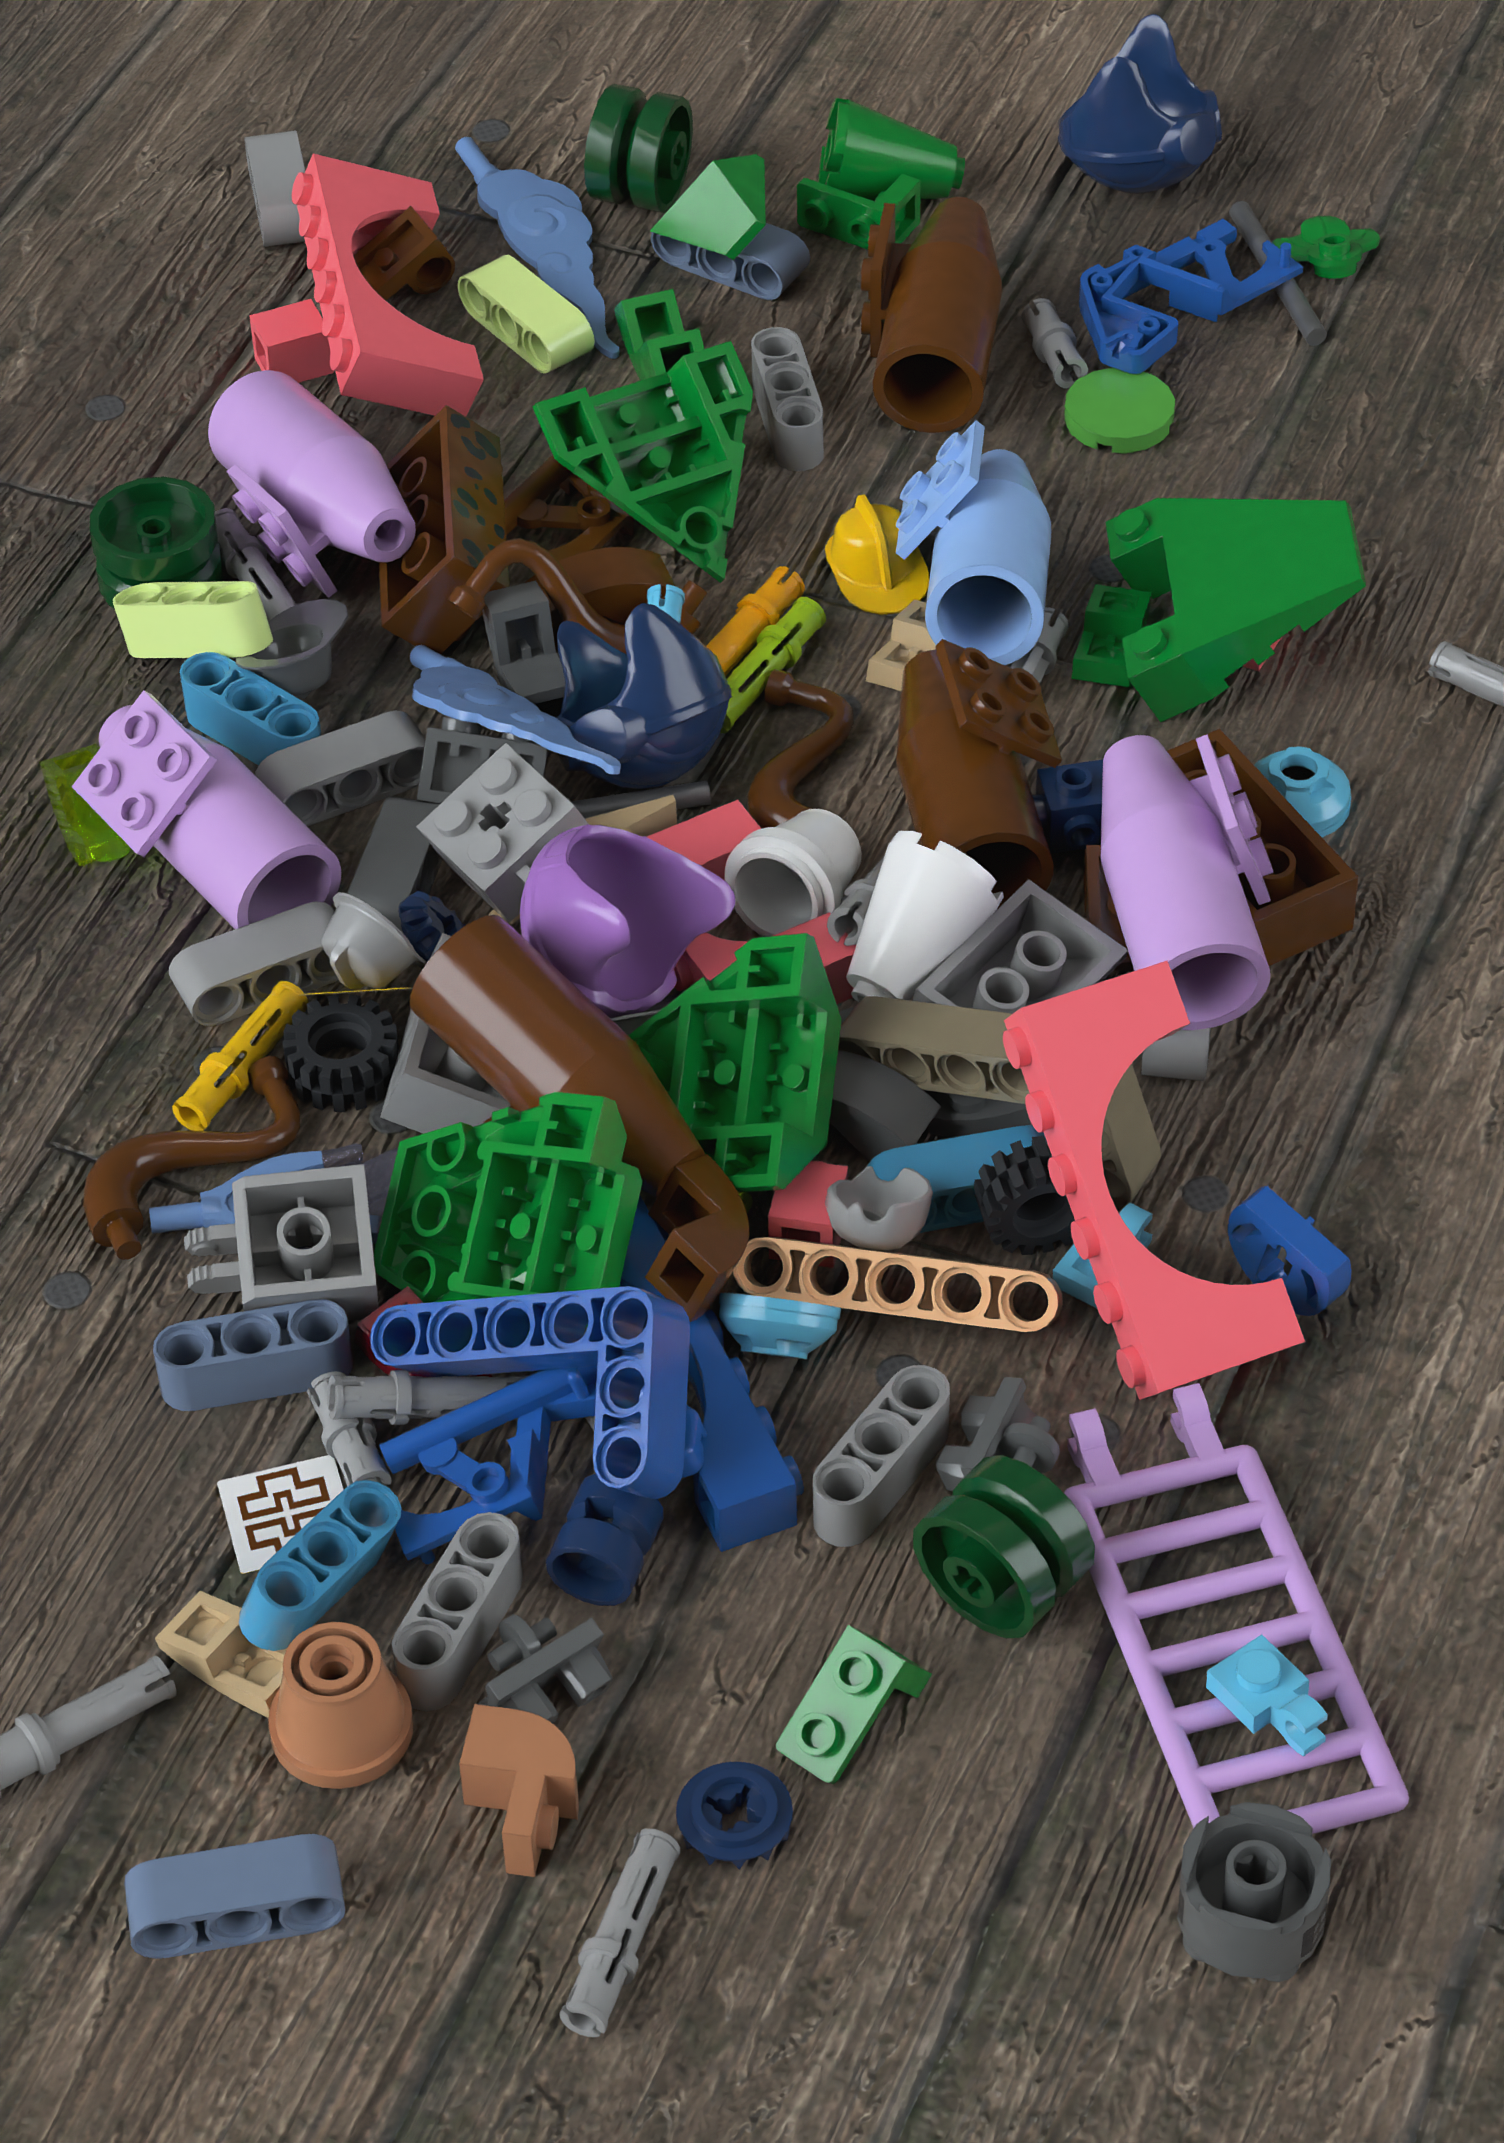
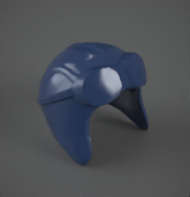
[1058,14,1222,194]
[555,603,732,789]

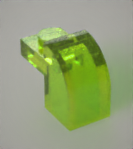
[39,744,131,866]

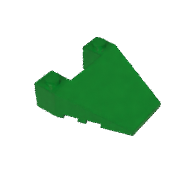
[1105,498,1366,722]

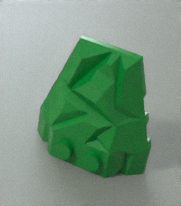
[374,1092,643,1338]

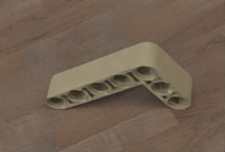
[838,996,1161,1209]

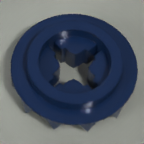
[398,891,466,962]
[676,1762,793,1870]

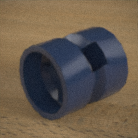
[546,1473,664,1606]

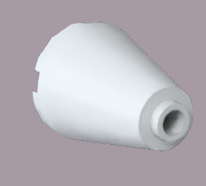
[846,831,1004,1002]

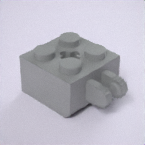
[416,743,588,923]
[184,1164,379,1320]

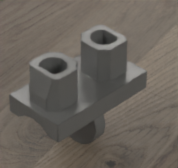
[936,1377,1060,1491]
[478,1614,613,1724]

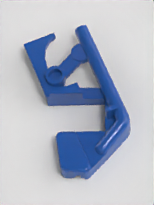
[1079,219,1303,374]
[379,1366,707,1564]

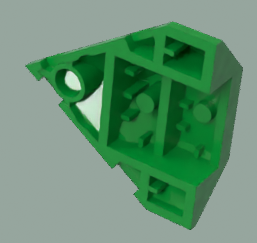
[532,341,753,583]
[628,933,842,1192]

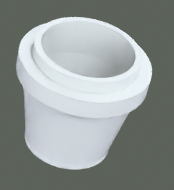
[724,809,862,937]

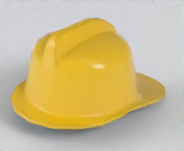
[825,494,929,615]

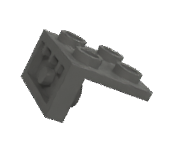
[417,717,551,803]

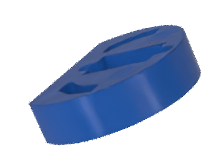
[1228,1186,1351,1316]

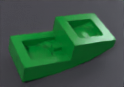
[1071,584,1152,687]

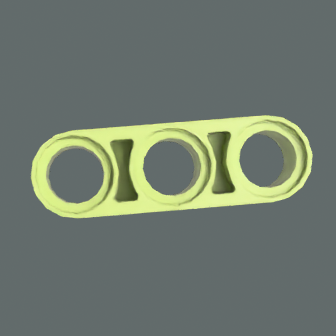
[458,255,595,374]
[113,581,273,658]

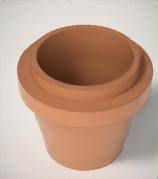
[268,1622,414,1789]

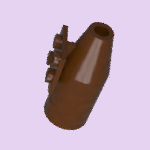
[861,197,1002,433]
[896,639,1062,911]
[410,915,705,1198]

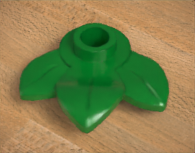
[1272,216,1380,279]

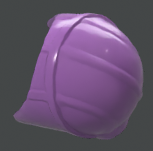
[520,824,736,1018]

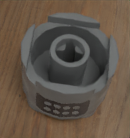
[1177,1802,1331,1982]

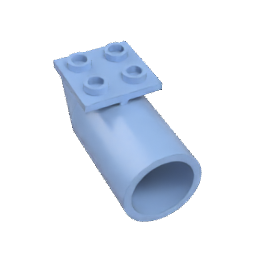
[896,420,1052,665]

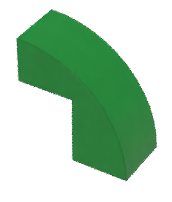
[614,289,704,380]

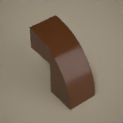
[525,547,675,653]
[645,1154,749,1322]

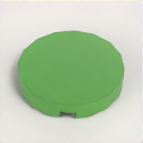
[1064,368,1175,454]

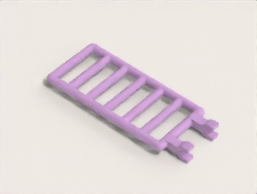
[1064,1383,1409,1834]

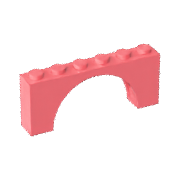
[292,153,484,417]
[1003,960,1305,1400]

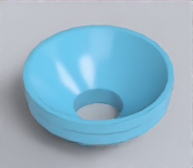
[1254,746,1351,837]
[718,1293,841,1359]

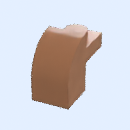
[459,1704,579,1877]

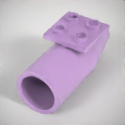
[208,370,416,598]
[72,690,341,929]
[1101,735,1273,1030]

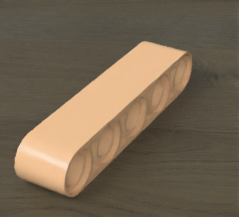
[733,1237,1063,1332]

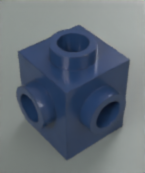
[1032,759,1103,854]

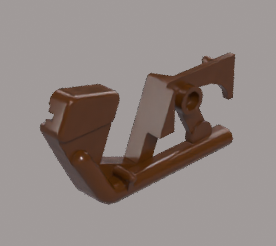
[504,455,634,561]

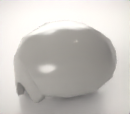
[825,1166,933,1252]

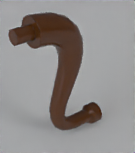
[447,538,708,654]
[747,669,854,829]
[83,1056,300,1260]

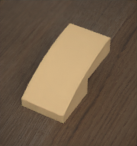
[866,600,936,691]
[155,1591,287,1718]

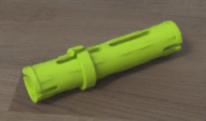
[720,597,826,733]

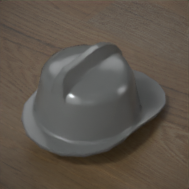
[235,599,349,700]

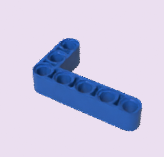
[370,1286,690,1499]

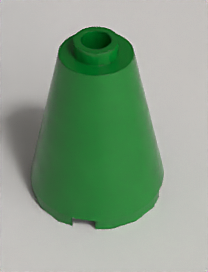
[817,98,965,202]

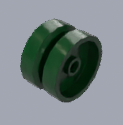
[584,84,693,213]
[90,476,223,609]
[913,1455,1095,1639]

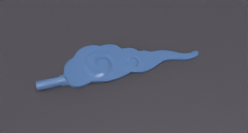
[455,137,619,359]
[410,645,621,774]

